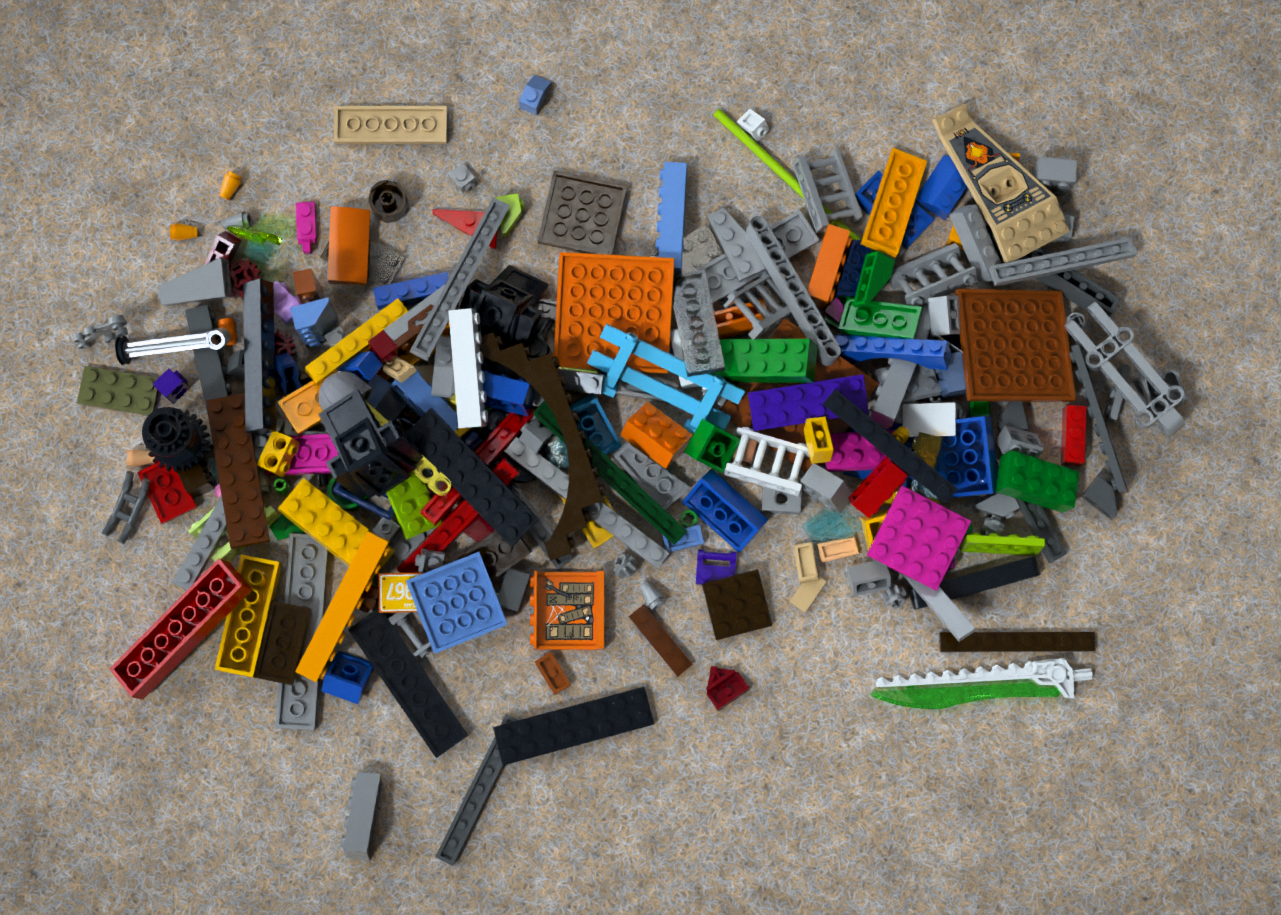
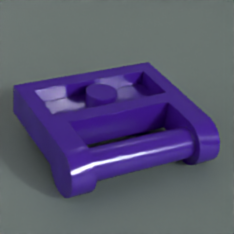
[696,549,736,585]

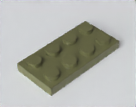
[77,366,159,416]

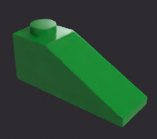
[853,251,895,307]

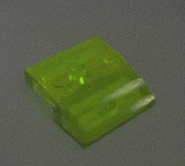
[227,225,282,245]

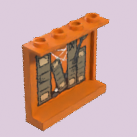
[530,571,604,650]

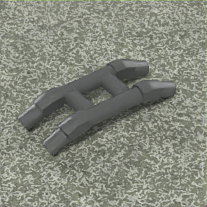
[101,471,150,544]

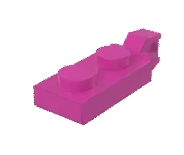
[296,202,317,254]

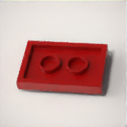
[137,462,198,525]

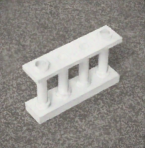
[724,427,810,496]

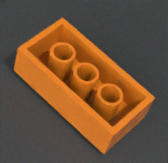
[807,224,852,310]

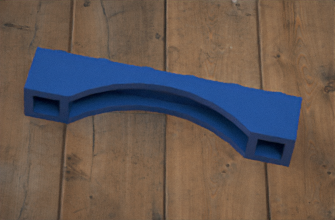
[835,334,952,370]

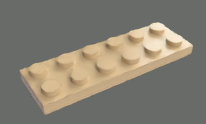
[334,106,447,144]

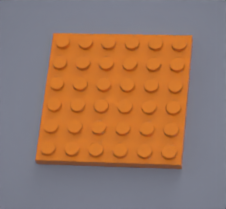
[554,252,674,373]

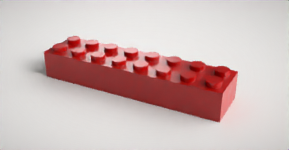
[109,558,253,700]

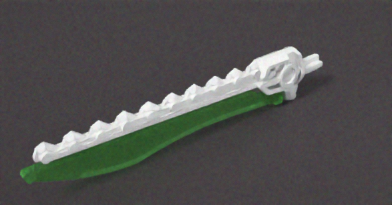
[870,658,1093,709]

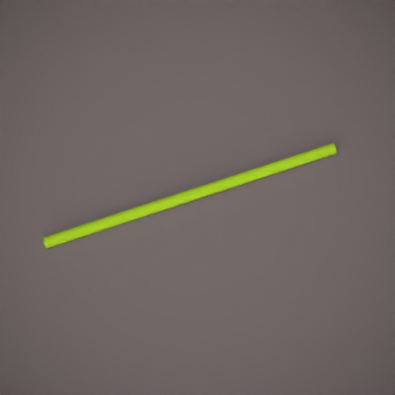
[713,108,874,253]

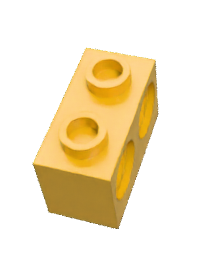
[257,431,300,478]

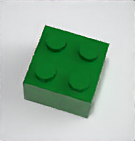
[684,419,741,473]

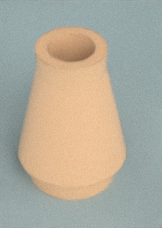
[127,448,155,467]

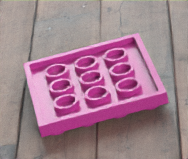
[866,486,971,591]

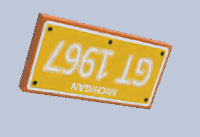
[379,572,426,613]

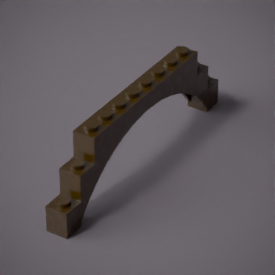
[479,332,606,561]

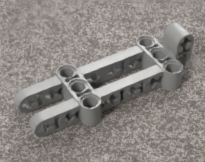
[1064,302,1185,438]

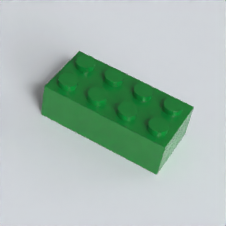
[996,451,1079,513]

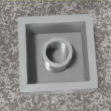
[1032,157,1077,195]
[800,464,852,514]

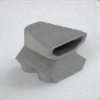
[1134,369,1187,418]

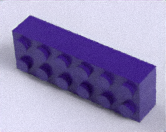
[748,374,869,431]

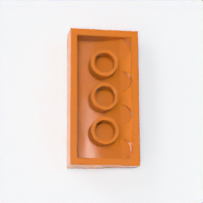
[327,206,370,285]

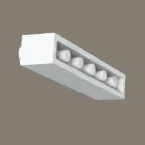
[449,308,488,428]

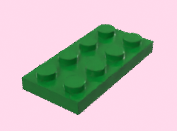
[838,298,922,339]

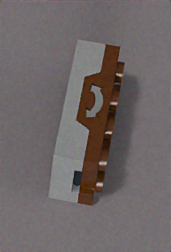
[384,284,459,357]

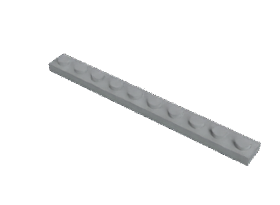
[410,197,510,361]
[172,418,285,590]
[504,437,669,569]

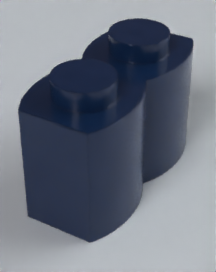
[275,353,301,397]

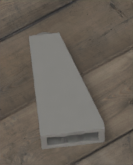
[158,258,233,306]

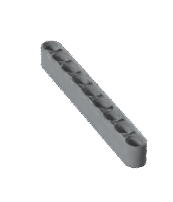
[746,216,841,366]

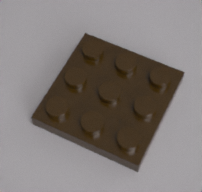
[701,569,772,640]

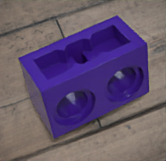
[153,368,190,405]

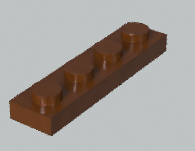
[629,604,693,677]

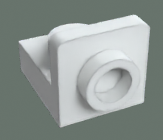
[737,109,769,142]

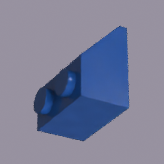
[321,650,374,704]

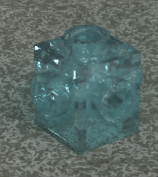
[548,439,569,469]

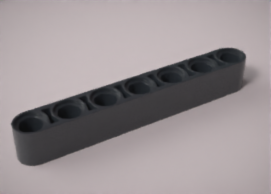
[908,556,1041,610]

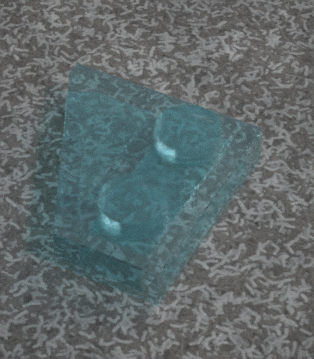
[802,509,855,542]

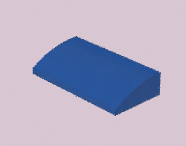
[855,170,935,249]

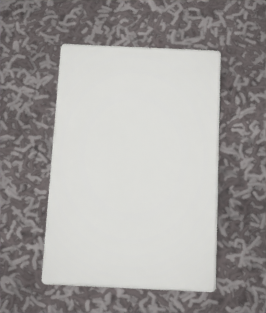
[903,402,956,437]

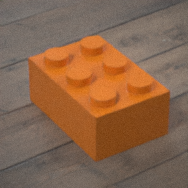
[620,401,693,469]

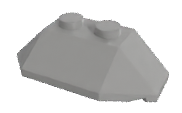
[431,333,455,398]

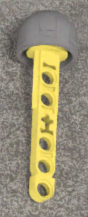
[319,372,451,496]

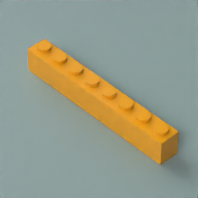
[295,530,391,682]

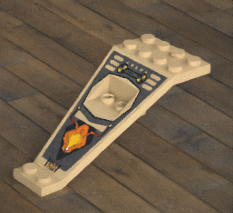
[932,104,1070,263]

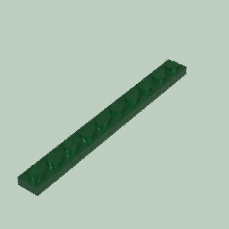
[532,400,687,545]

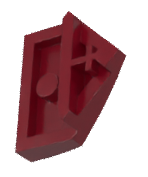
[706,666,750,711]

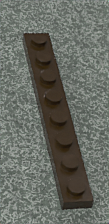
[939,632,1095,652]

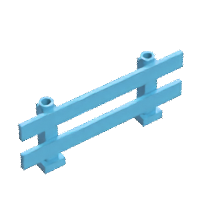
[587,323,745,434]

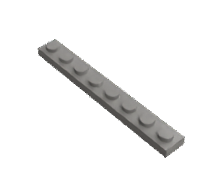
[989,238,1137,286]

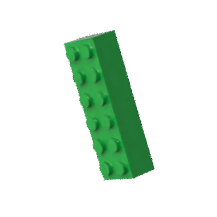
[700,339,818,383]

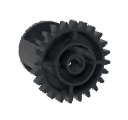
[142,407,211,473]

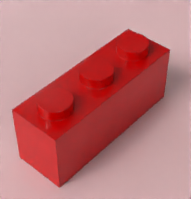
[1061,405,1086,466]
[848,456,908,518]

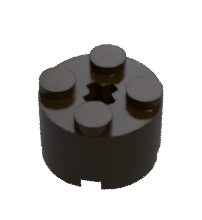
[368,180,408,223]

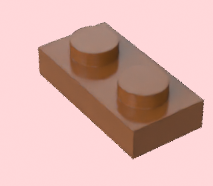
[535,652,571,695]

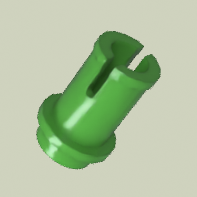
[274,479,290,495]

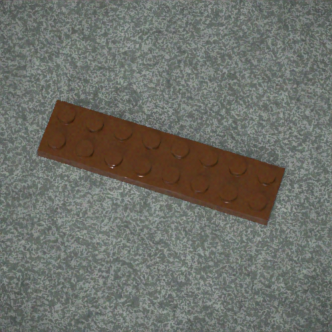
[206,393,270,549]

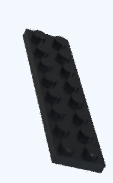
[406,408,540,547]
[348,608,469,758]
[493,687,654,766]

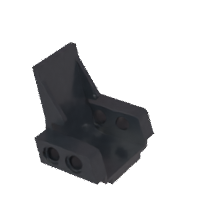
[459,265,549,350]
[319,389,423,499]

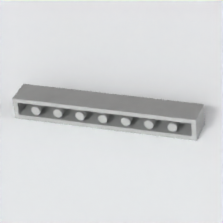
[869,286,930,427]

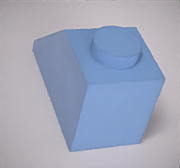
[519,75,551,115]

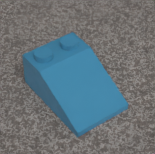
[571,393,622,455]

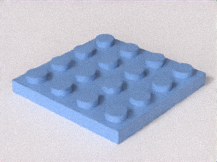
[405,552,508,654]

